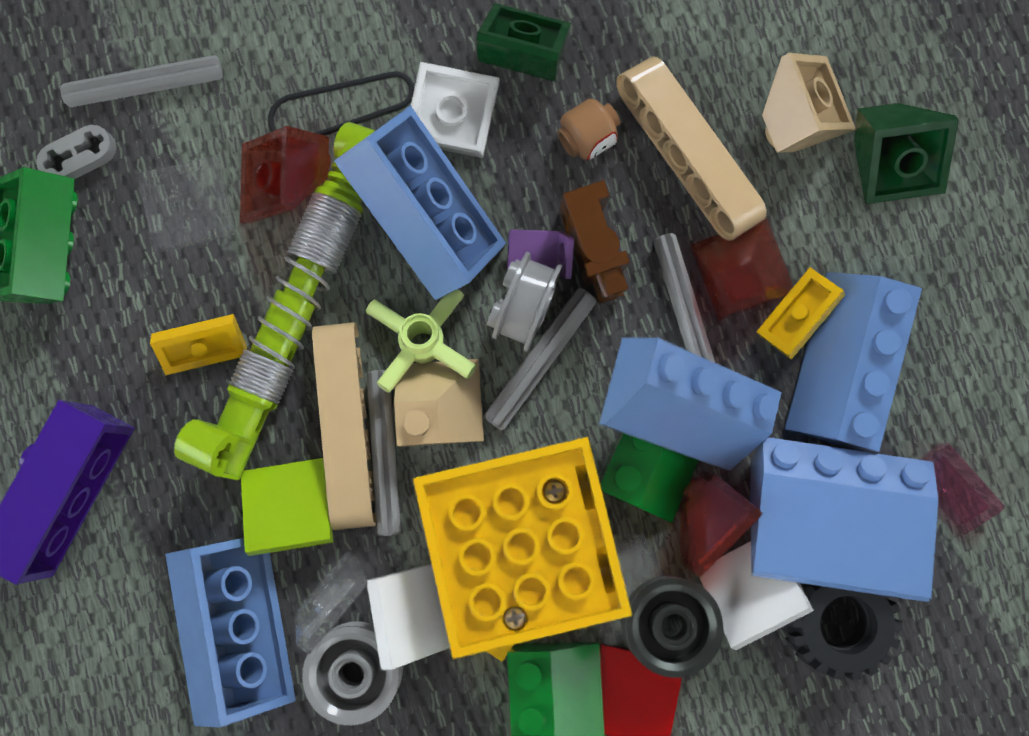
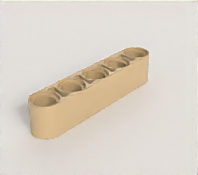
[616,57,767,241]
[312,322,376,531]

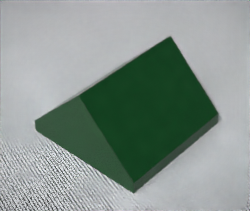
[476,3,571,82]

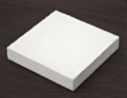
[411,62,500,158]
[696,541,814,650]
[366,564,450,670]

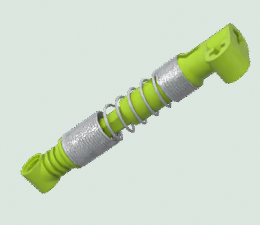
[174,122,375,480]

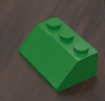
[0,167,78,304]
[599,432,699,523]
[507,642,605,736]

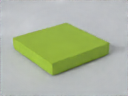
[241,458,333,556]

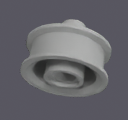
[487,252,563,352]
[302,621,403,726]

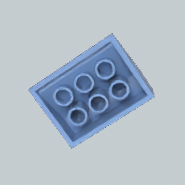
[750,437,938,602]

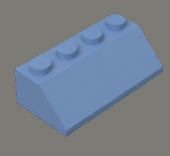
[334,105,506,300]
[784,272,922,452]
[599,338,782,471]
[165,538,296,727]

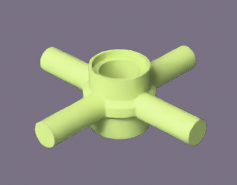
[366,289,477,393]

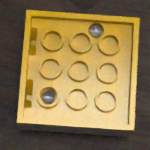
[413,437,632,659]

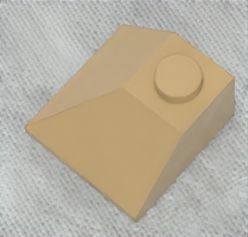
[762,53,855,153]
[394,359,484,447]

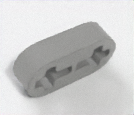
[36,125,117,179]

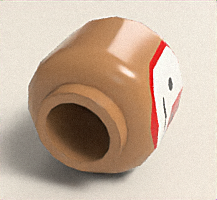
[557,98,620,161]

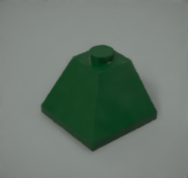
[854,103,959,204]

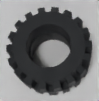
[781,583,902,681]

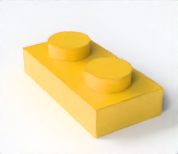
[756,267,845,360]
[150,314,247,375]

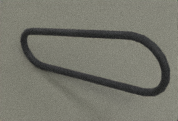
[268,71,415,145]

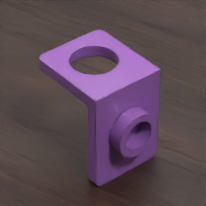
[507,229,574,279]

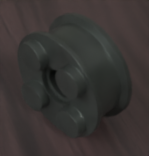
[622,575,723,678]

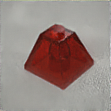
[240,126,331,224]
[690,217,794,321]
[680,474,763,577]

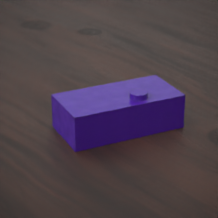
[0,400,135,585]

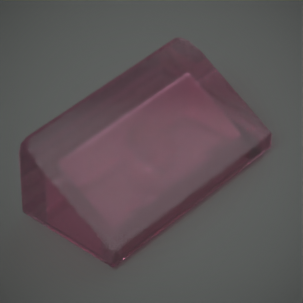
[919,443,1005,535]

